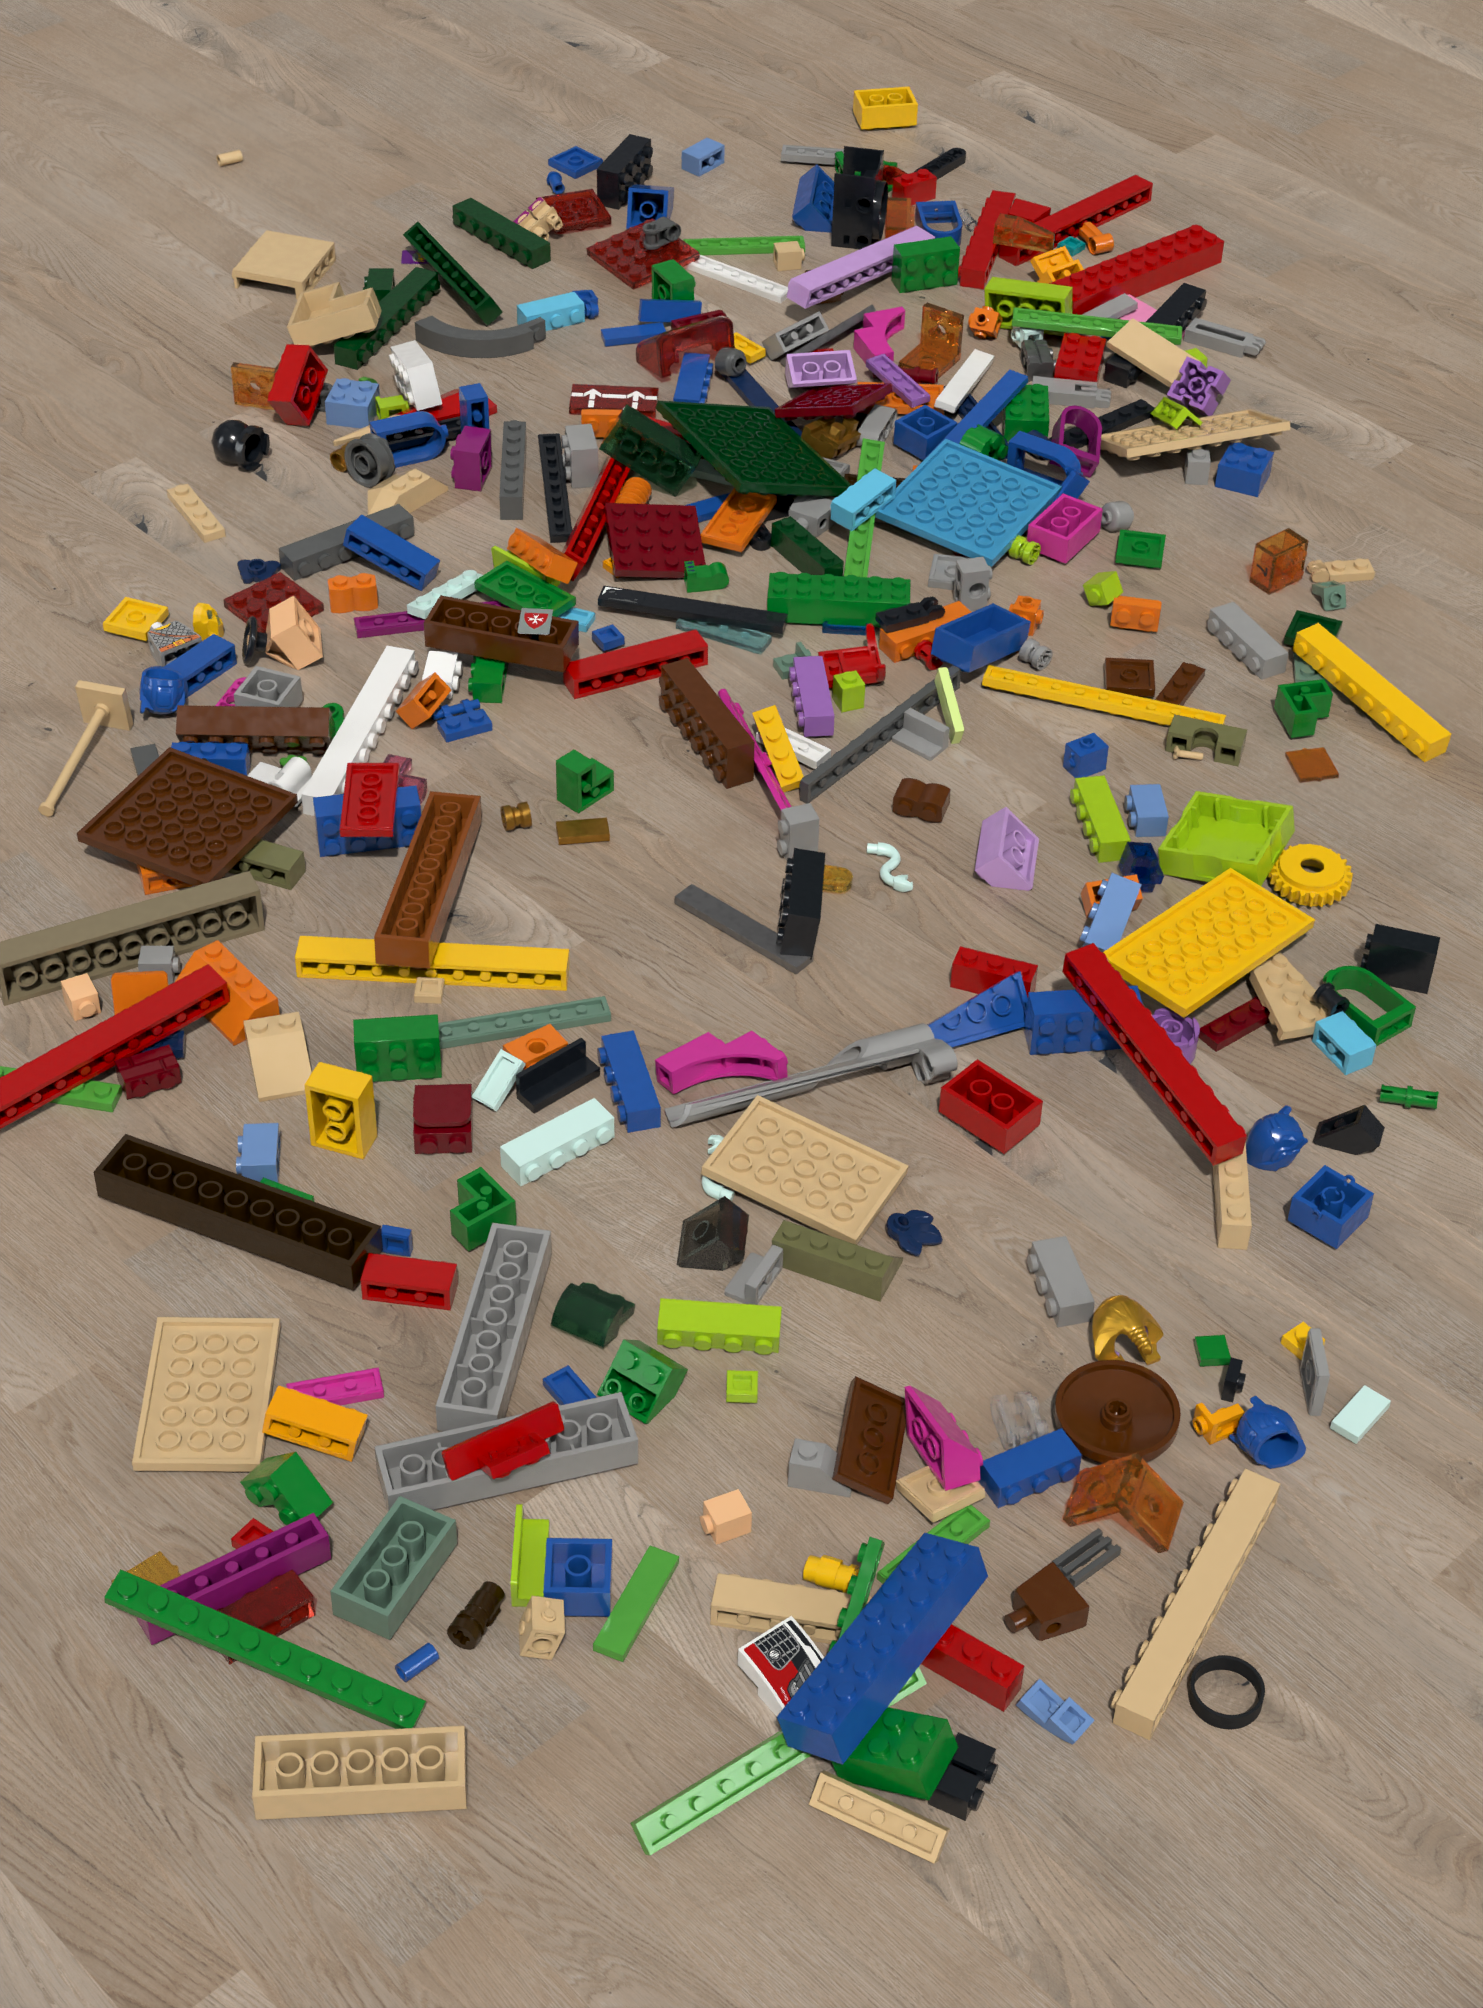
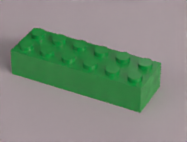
[767,572,911,627]

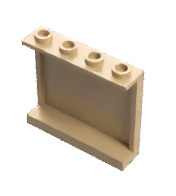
[232,230,336,300]

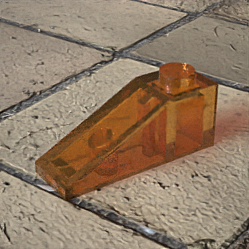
[993,213,1055,252]

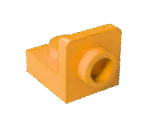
[1192,1402,1245,1445]

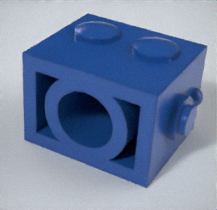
[1063,733,1109,778]

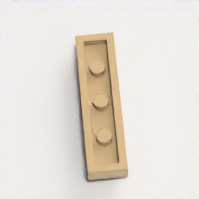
[167,484,226,543]
[809,1770,950,1864]

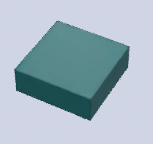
[1057,236,1086,257]

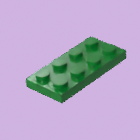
[474,561,576,617]

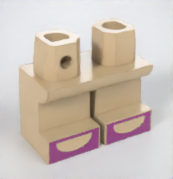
[513,197,563,241]

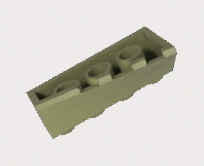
[772,1220,903,1302]

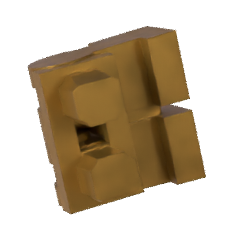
[801,417,861,459]

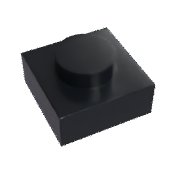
[1221,1357,1246,1403]

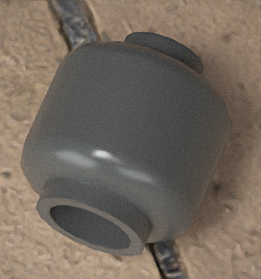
[715,347,746,377]

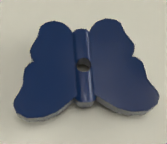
[237,559,281,585]

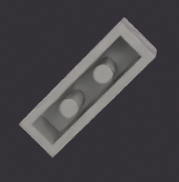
[762,311,829,361]
[1027,1236,1095,1328]

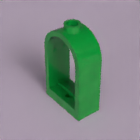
[1323,966,1416,1047]

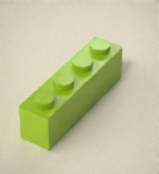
[1070,775,1131,863]
[657,1298,782,1355]

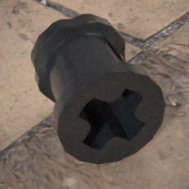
[1313,982,1350,1016]

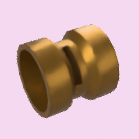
[330,442,349,472]
[501,801,532,831]

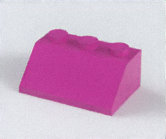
[904,1385,983,1491]

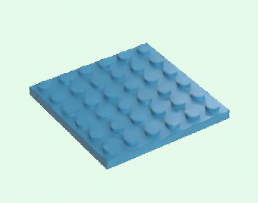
[875,439,1062,567]

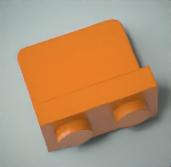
[581,409,626,439]
[1110,595,1162,632]
[111,971,169,1015]

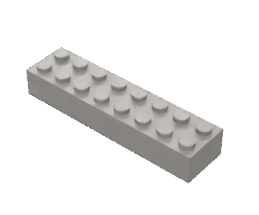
[436,1223,552,1431]
[374,1392,638,1511]

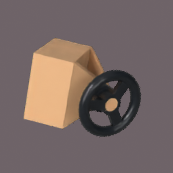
[242,596,323,670]

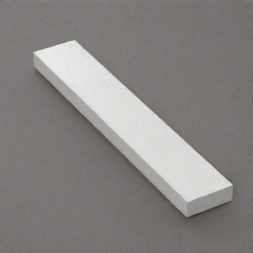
[679,251,788,304]
[934,349,995,413]

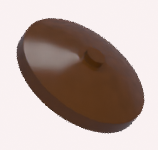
[1054,1360,1181,1466]

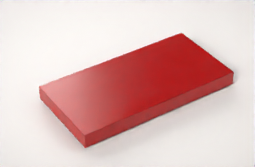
[340,763,400,837]

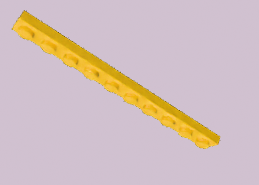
[982,665,1226,725]

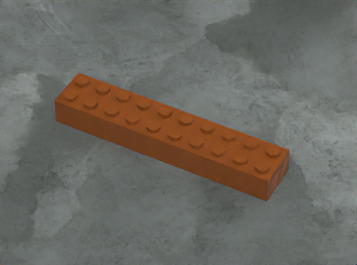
[374,791,482,969]

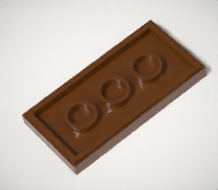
[832,1376,906,1504]

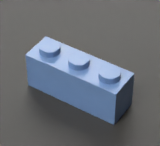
[1079,873,1142,952]

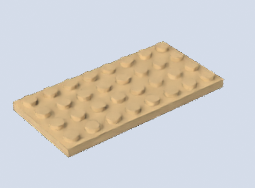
[1100,409,1290,460]

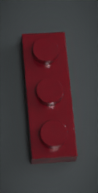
[1199,996,1270,1052]

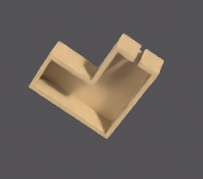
[287,282,382,348]

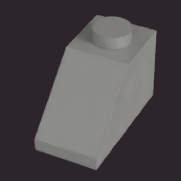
[788,1438,852,1497]

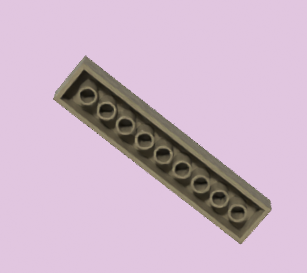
[0,871,265,1006]

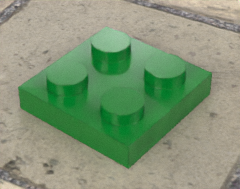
[1115,529,1166,568]

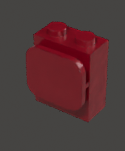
[413,1084,473,1154]

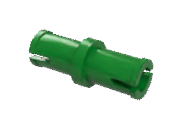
[1379,1084,1439,1109]

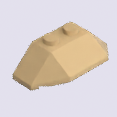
[368,469,448,515]

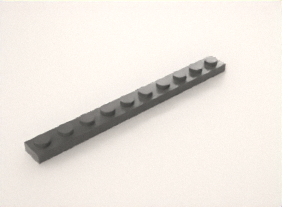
[799,665,961,804]

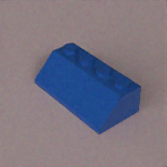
[792,164,834,233]

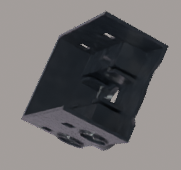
[831,146,888,250]

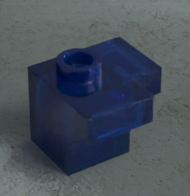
[1118,842,1164,892]

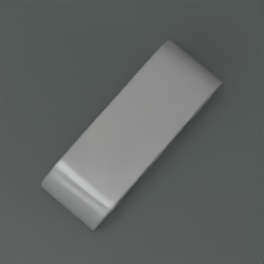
[856,404,898,447]

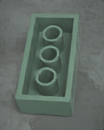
[330,1496,458,1640]

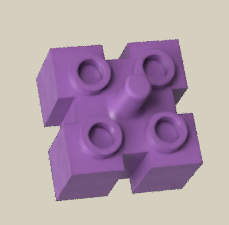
[1167,356,1231,417]

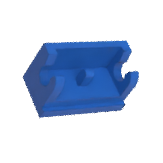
[1053,465,1090,502]

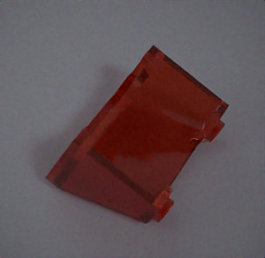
[636,316,735,378]

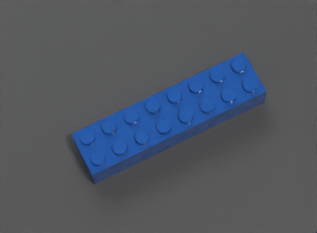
[777,1533,988,1765]

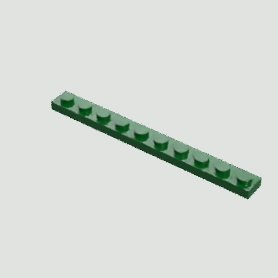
[104,1569,426,1729]

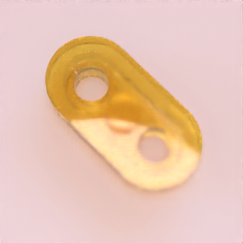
[823,865,853,893]

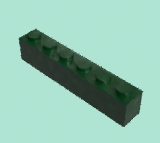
[452,198,551,269]

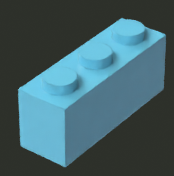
[517,292,585,331]
[830,468,896,531]

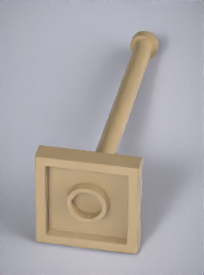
[38,680,133,817]

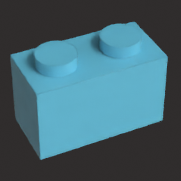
[1312,1011,1376,1075]

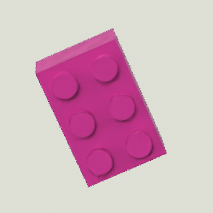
[1027,493,1103,564]

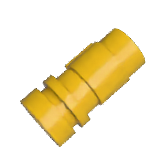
[803,1555,872,1593]

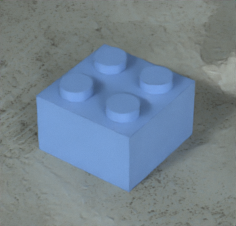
[325,378,380,428]

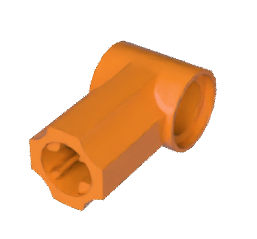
[1079,222,1114,255]

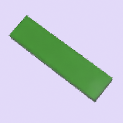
[877,1505,990,1584]
[593,1545,679,1662]

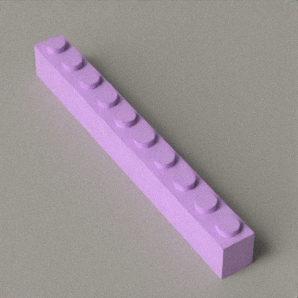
[786,226,935,309]

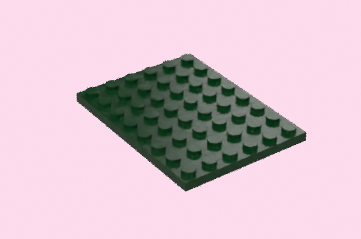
[655,401,851,498]

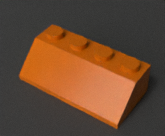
[175,940,280,1046]

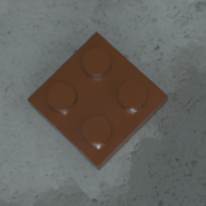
[1104,657,1155,697]

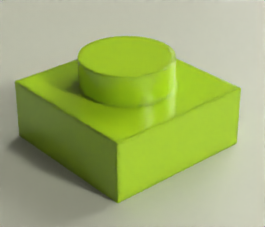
[726,1370,758,1403]

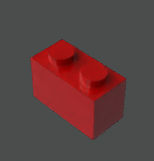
[892,169,937,208]

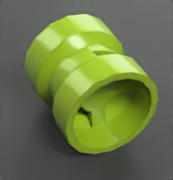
[1009,535,1041,565]

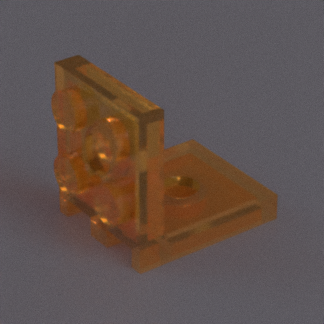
[898,302,964,379]
[231,360,281,410]
[1063,1453,1184,1553]

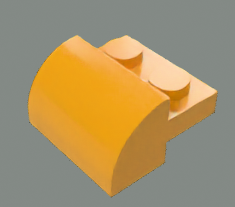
[1030,246,1084,284]

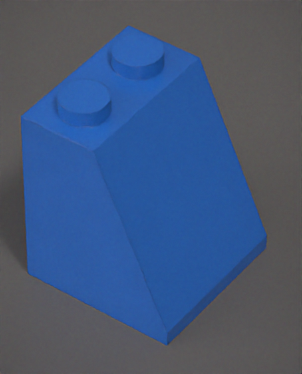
[626,184,674,230]

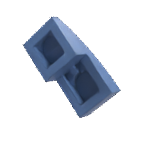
[1016,1679,1095,1745]

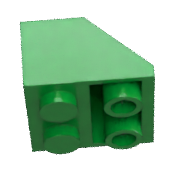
[597,1339,688,1424]

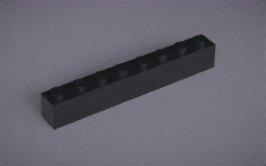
[1104,283,1207,389]

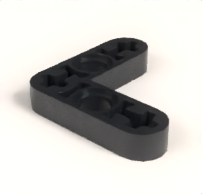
[749,496,794,551]

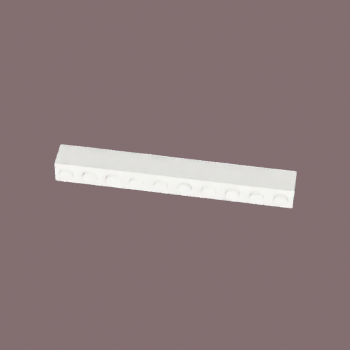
[301,646,418,816]

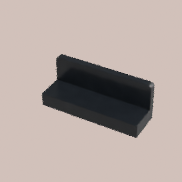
[516,1038,600,1114]

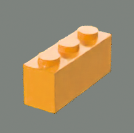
[262,1385,368,1462]

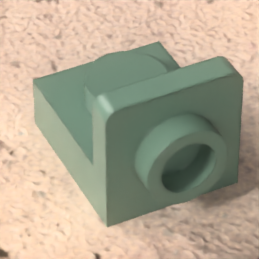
[1312,580,1346,611]
[773,642,811,680]

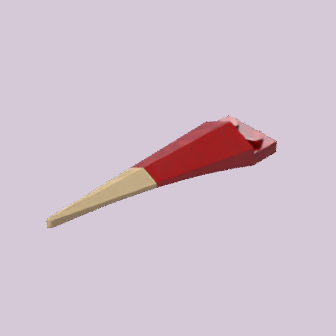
[333,389,497,446]

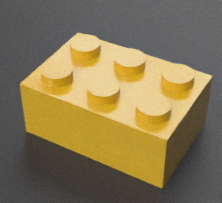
[853,86,918,130]
[304,1062,377,1160]

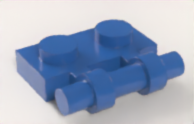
[432,699,493,743]

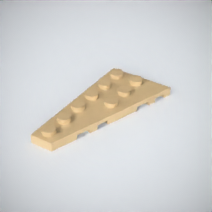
[1249,952,1329,1041]

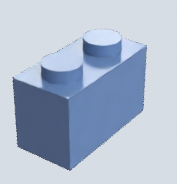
[681,138,725,177]
[1124,784,1169,837]
[236,1123,281,1183]

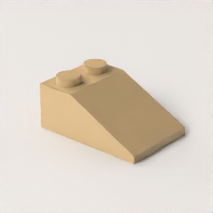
[243,1012,312,1102]

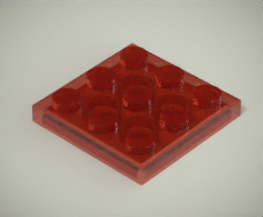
[536,189,611,234]
[223,572,324,633]

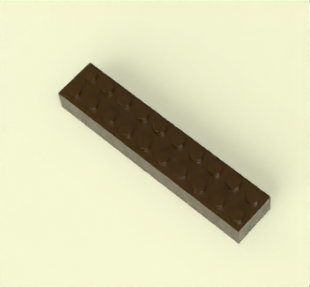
[94,1134,383,1290]

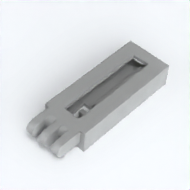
[1184,318,1266,358]
[1032,376,1111,409]

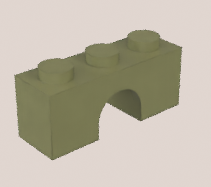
[1165,714,1247,767]

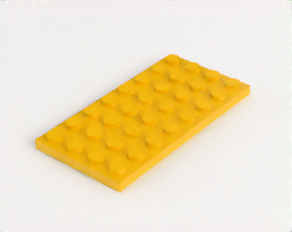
[1103,868,1315,1018]

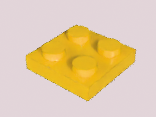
[103,597,169,641]

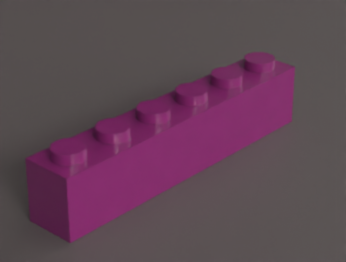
[137,1513,331,1645]

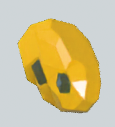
[193,603,224,641]

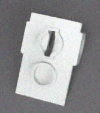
[247,757,312,807]

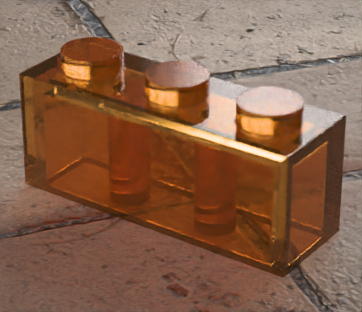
[885,197,915,239]

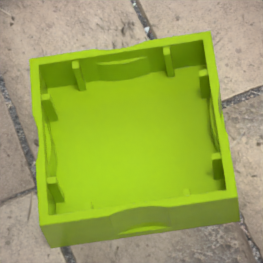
[1158,791,1295,886]

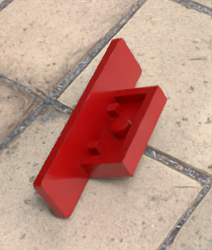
[442,1401,564,1480]

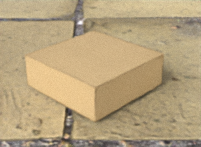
[414,977,445,1004]

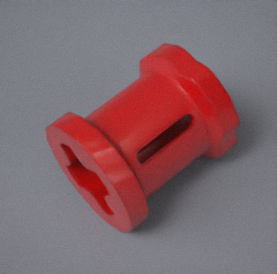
[914,640,944,670]

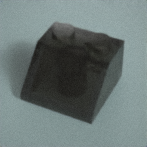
[677,1196,749,1271]

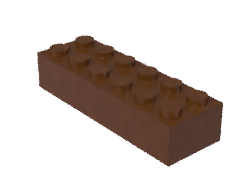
[424,595,579,673]
[659,658,755,789]
[176,705,335,755]

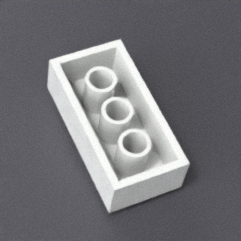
[389,340,442,411]

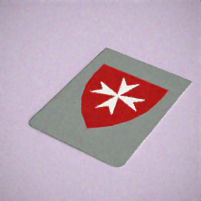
[518,608,553,635]

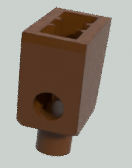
[1005,1562,1090,1641]

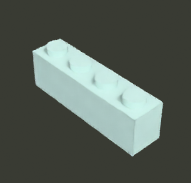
[500,1098,615,1187]

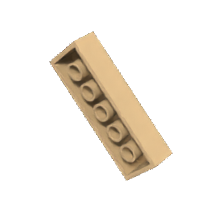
[252,1726,467,1820]

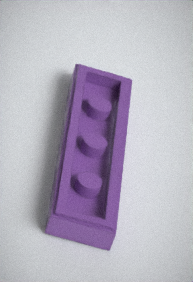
[866,354,930,408]

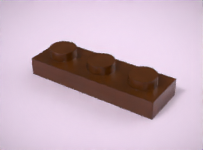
[1155,662,1206,706]

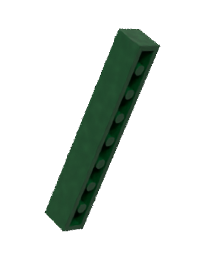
[403,221,503,326]
[334,267,440,370]

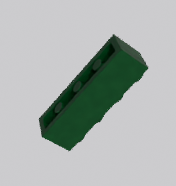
[771,516,844,576]

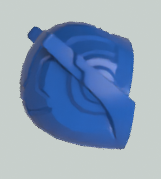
[139,666,185,715]
[1246,1105,1308,1171]
[1229,1396,1306,1469]

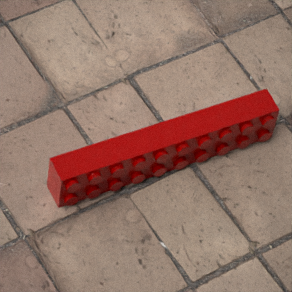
[1049,224,1224,315]

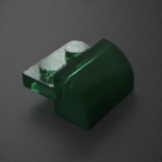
[551,1282,635,1348]

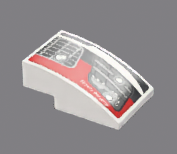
[738,1616,824,1717]

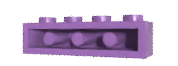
[789,656,835,737]

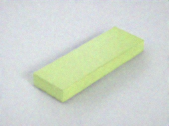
[934,667,964,744]

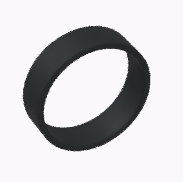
[1188,1655,1265,1730]

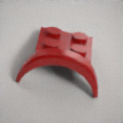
[818,623,886,688]

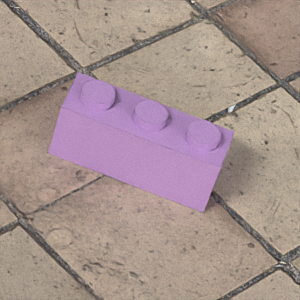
[785,350,857,388]
[975,807,1039,891]

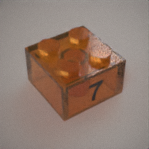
[1249,528,1309,595]

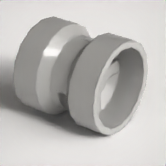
[1019,638,1053,670]

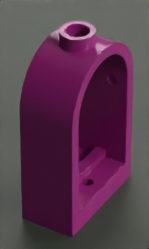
[1049,405,1102,478]

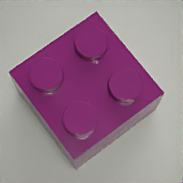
[450,426,492,492]

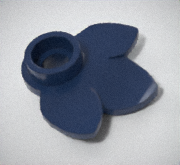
[886,1210,943,1256]

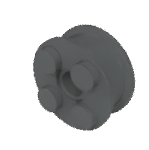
[344,433,395,487]

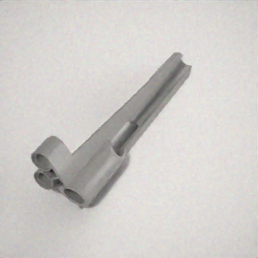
[665,1023,958,1127]

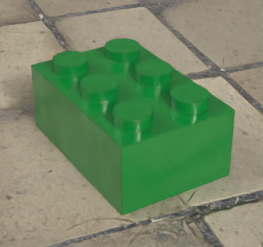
[892,236,960,293]
[1003,384,1050,442]
[353,1014,442,1082]
[831,1707,958,1800]

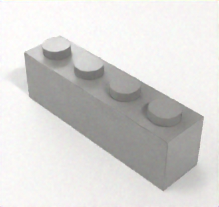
[1207,602,1288,680]

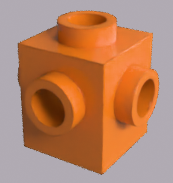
[968,306,1003,339]
[1009,595,1044,636]

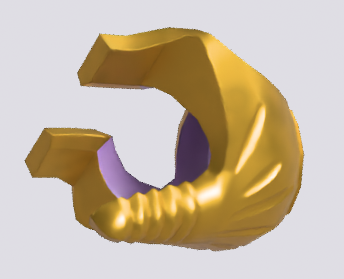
[1092,1295,1163,1365]

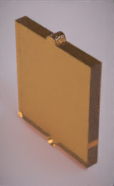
[1285,747,1339,783]

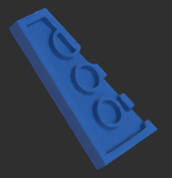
[927,971,1028,1047]

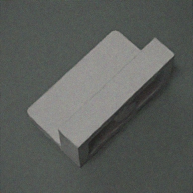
[892,708,950,761]
[724,1245,783,1305]

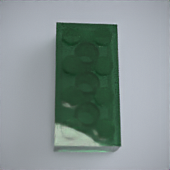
[599,404,702,497]

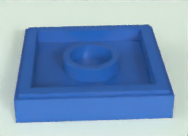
[548,146,603,179]

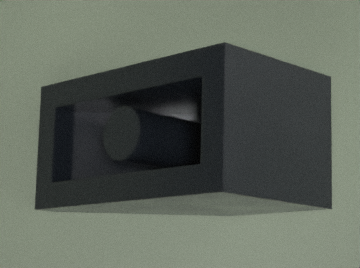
[1313,1105,1385,1155]

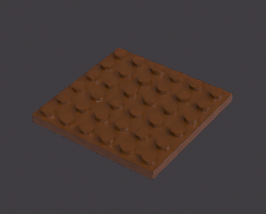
[77,747,298,886]

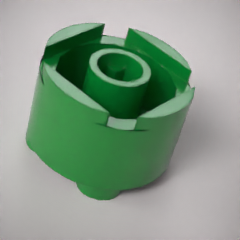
[959,424,1008,461]

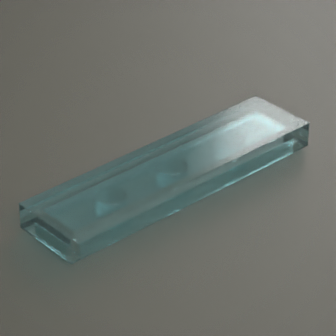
[676,618,772,655]

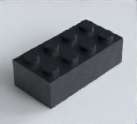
[597,134,653,210]
[776,848,825,960]

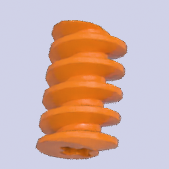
[614,477,652,504]

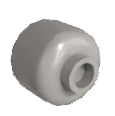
[1101,501,1134,532]

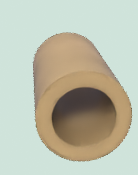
[216,150,243,167]

